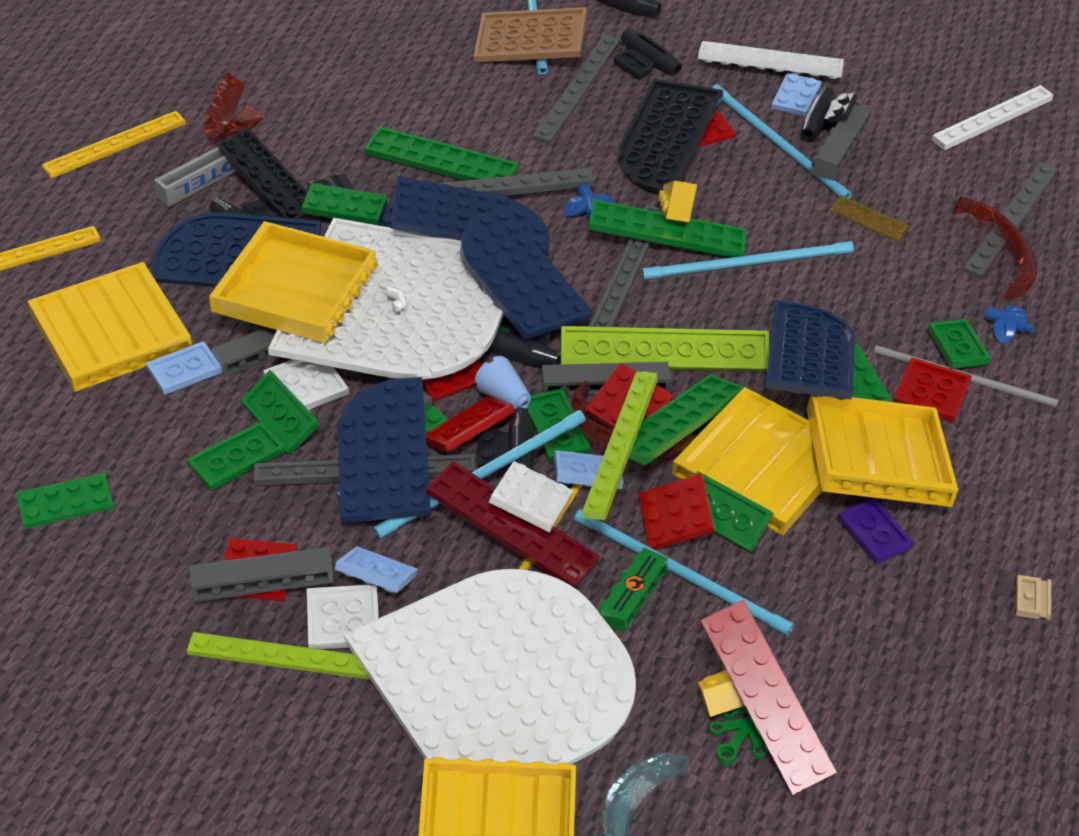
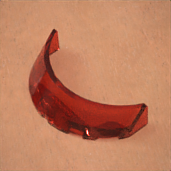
[203,72,265,139]
[953,197,1037,301]
[572,381,694,460]

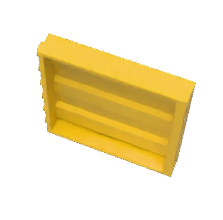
[209,221,378,343]
[27,262,192,392]
[672,387,822,535]
[807,394,958,507]
[419,757,576,836]

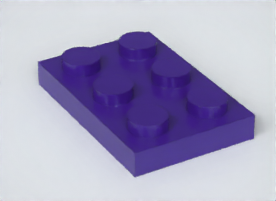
[837,498,914,564]

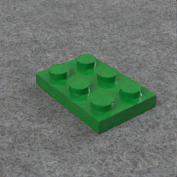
[927,319,991,369]

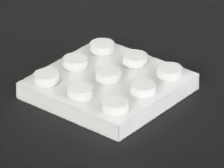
[263,359,349,410]
[489,461,573,532]
[307,584,379,649]

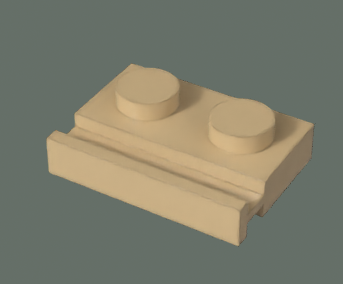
[1016,575,1051,621]

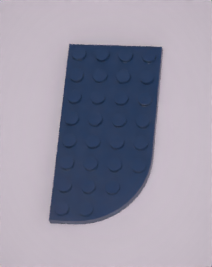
[391,176,549,256]
[460,208,594,340]
[150,213,322,287]
[765,300,855,400]
[338,377,431,523]

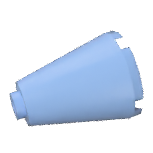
[475,356,531,409]

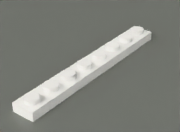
[932,85,1053,150]

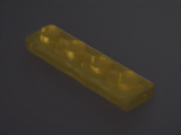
[831,195,909,242]

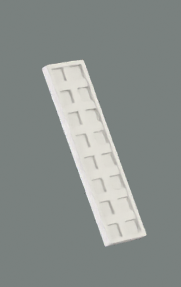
[698,41,844,79]

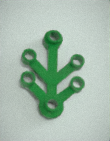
[709,706,767,766]

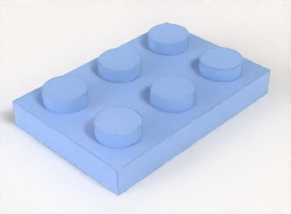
[771,73,822,116]
[146,341,222,395]
[554,450,624,489]
[335,546,418,593]

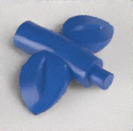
[564,184,616,219]
[985,305,1035,344]

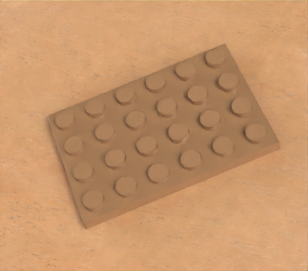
[474,7,587,62]

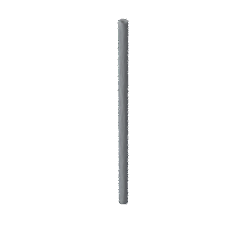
[874,345,1058,407]

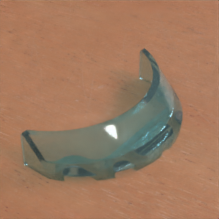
[602,752,690,836]

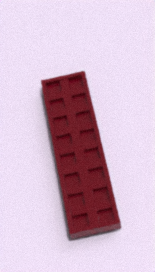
[425,460,600,589]

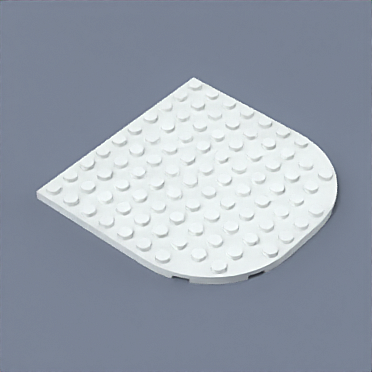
[268,218,504,379]
[344,569,636,765]

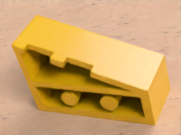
[658,181,697,222]
[698,670,744,717]

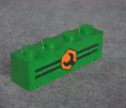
[598,548,668,633]

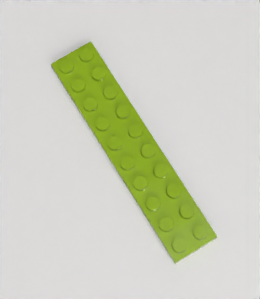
[561,326,769,372]

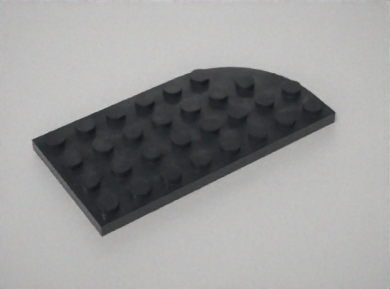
[619,78,723,194]

